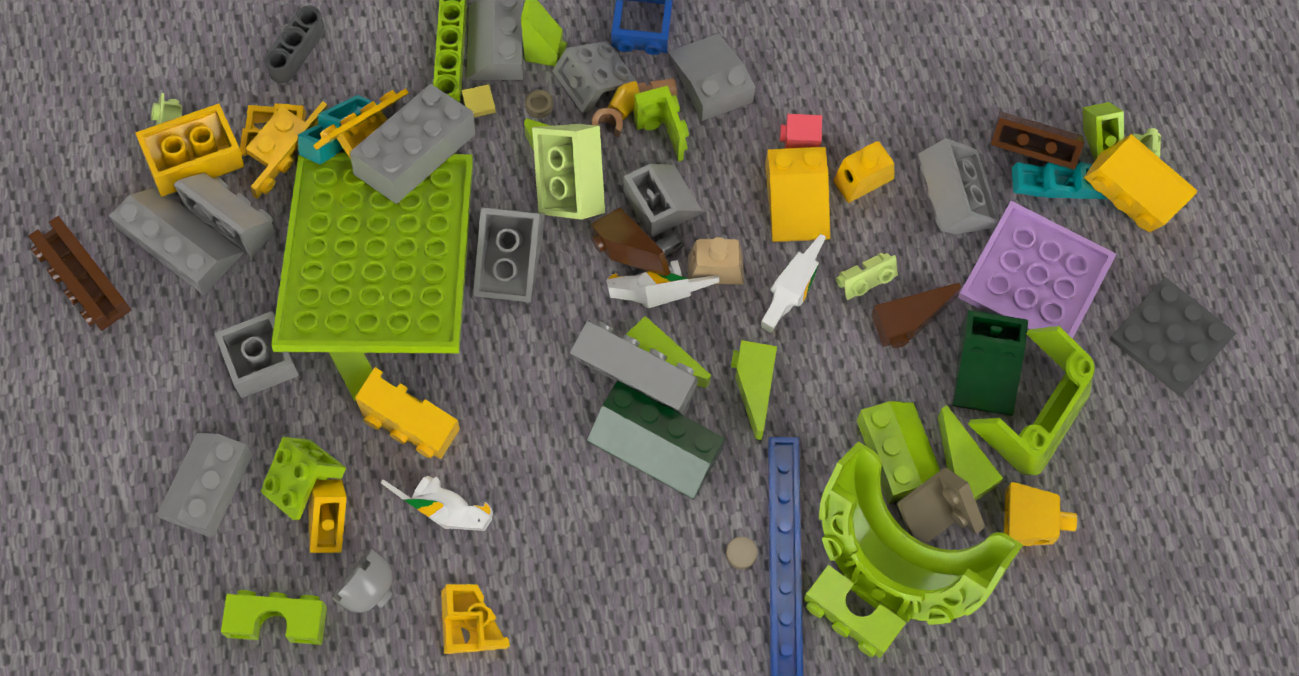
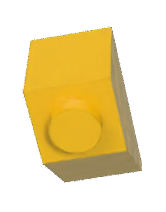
[308,479,347,553]

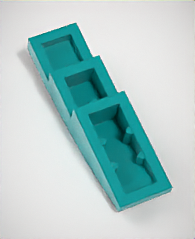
[1012,162,1108,199]

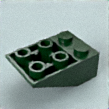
[952,310,1028,416]

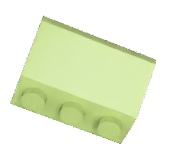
[532,124,605,220]

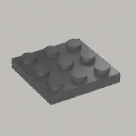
[1109,277,1236,397]

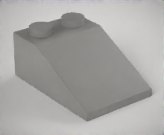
[668,33,755,121]
[473,207,545,302]

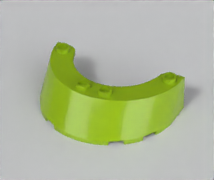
[819,441,1023,625]

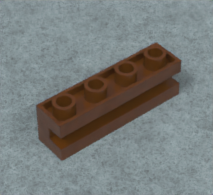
[28,216,132,331]

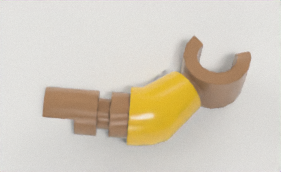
[591,78,677,137]

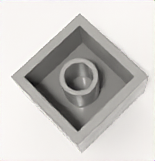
[214,311,299,398]

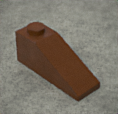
[591,207,670,276]
[871,283,961,348]

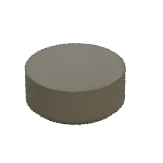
[525,90,553,118]
[726,537,758,570]

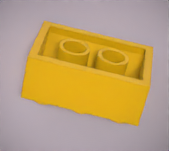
[135,104,244,197]
[1084,134,1198,233]

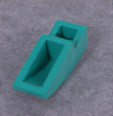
[298,95,378,164]

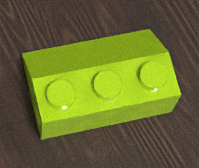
[857,401,940,504]

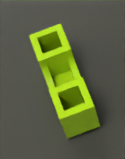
[803,565,906,658]
[221,590,327,645]

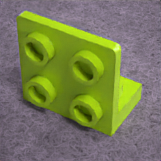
[634,86,689,162]
[261,437,346,520]

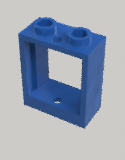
[611,0,673,55]

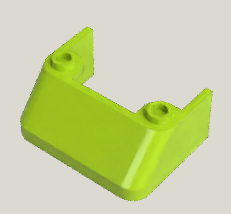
[968,326,1095,475]

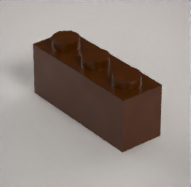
[991,111,1084,170]

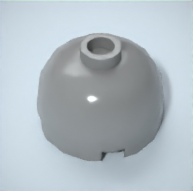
[331,548,393,613]

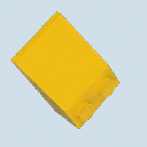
[765,147,831,242]

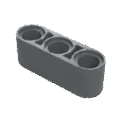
[265,5,325,83]

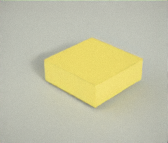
[461,84,496,117]

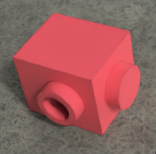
[780,114,822,149]

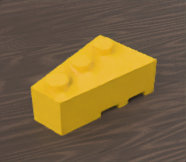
[355,367,460,459]

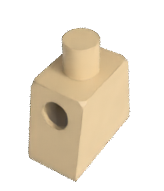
[688,237,744,285]

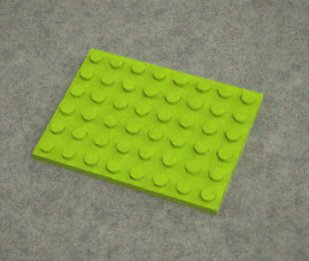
[271,153,473,353]

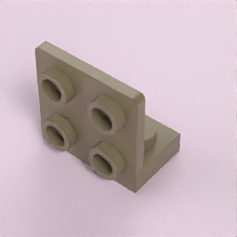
[898,467,985,544]

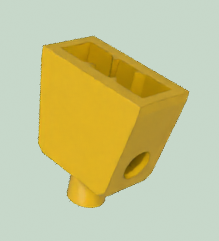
[833,141,894,203]
[1004,482,1077,546]

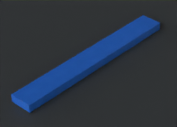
[768,437,803,676]

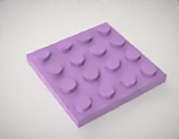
[958,201,1116,339]

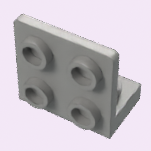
[552,41,637,113]

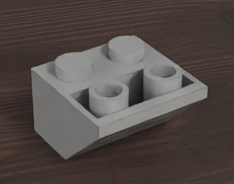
[624,164,702,238]

